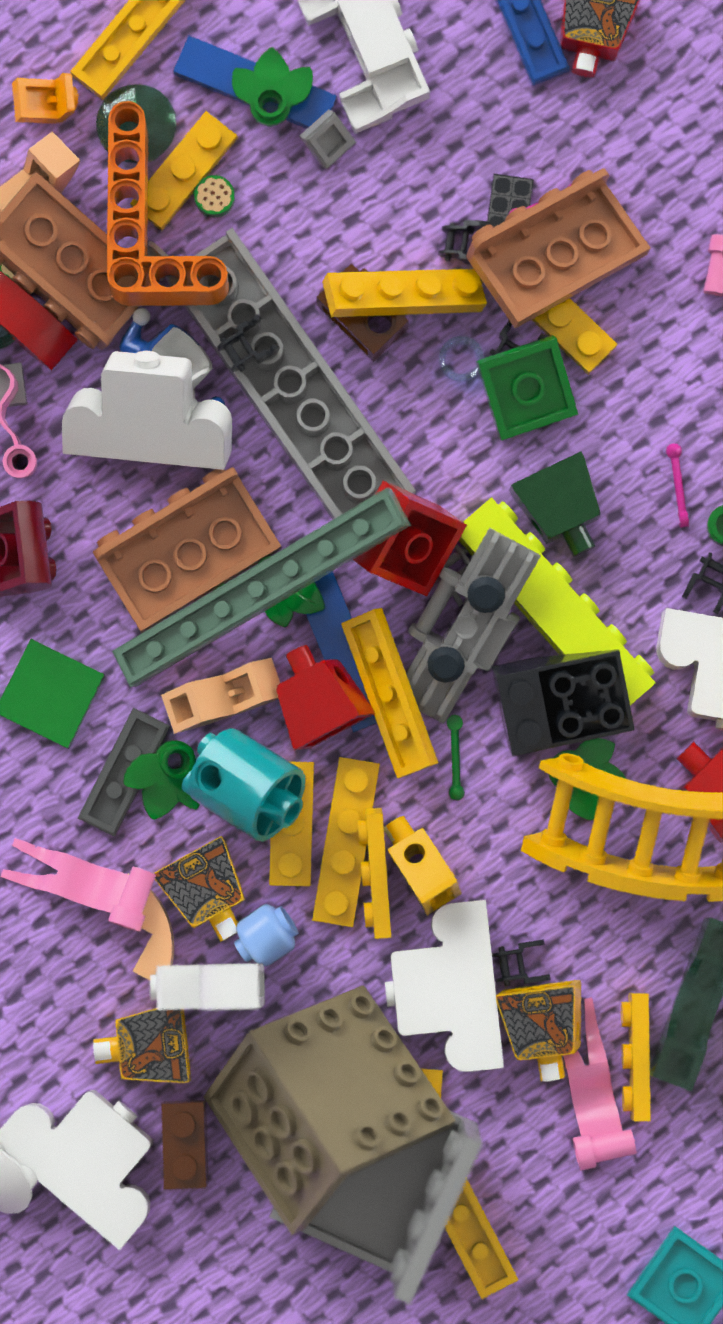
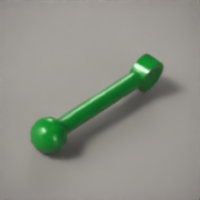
[447,714,465,801]

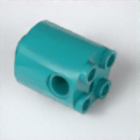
[182,728,306,841]

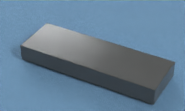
[78,708,171,837]

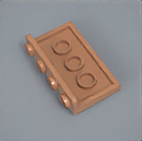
[466,168,651,329]
[0,172,160,350]
[92,467,282,633]

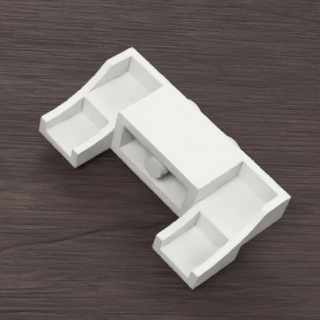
[297,0,430,134]

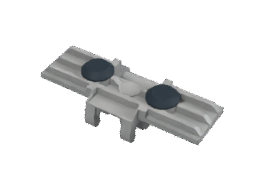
[406,527,541,724]

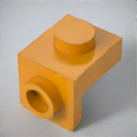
[12,73,78,124]

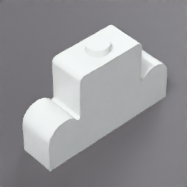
[62,351,232,470]
[656,608,723,730]
[385,900,504,1072]
[150,963,265,1010]
[0,1090,153,1250]

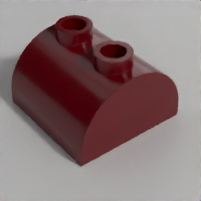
[0,501,56,597]

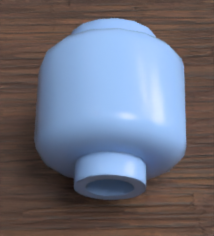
[234,904,298,966]

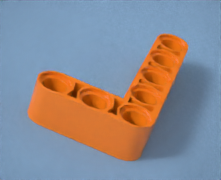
[107,101,229,306]

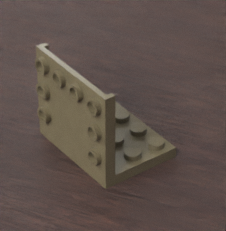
[203,985,456,1235]

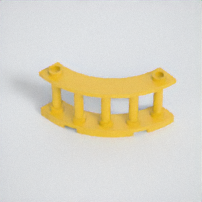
[521,754,723,902]

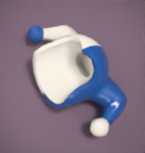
[119,308,225,406]

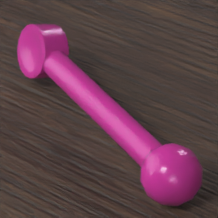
[666,443,689,528]

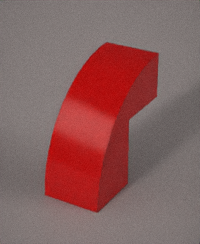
[0,271,78,371]

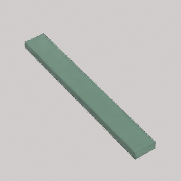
[112,488,411,687]

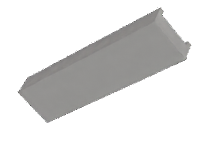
[166,228,416,520]

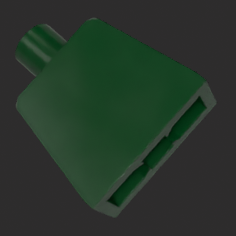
[509,451,601,557]

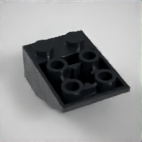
[492,649,635,756]

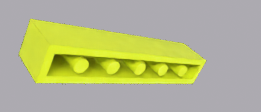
[458,497,656,705]

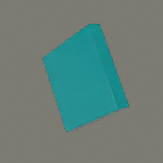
[626,1225,723,1324]

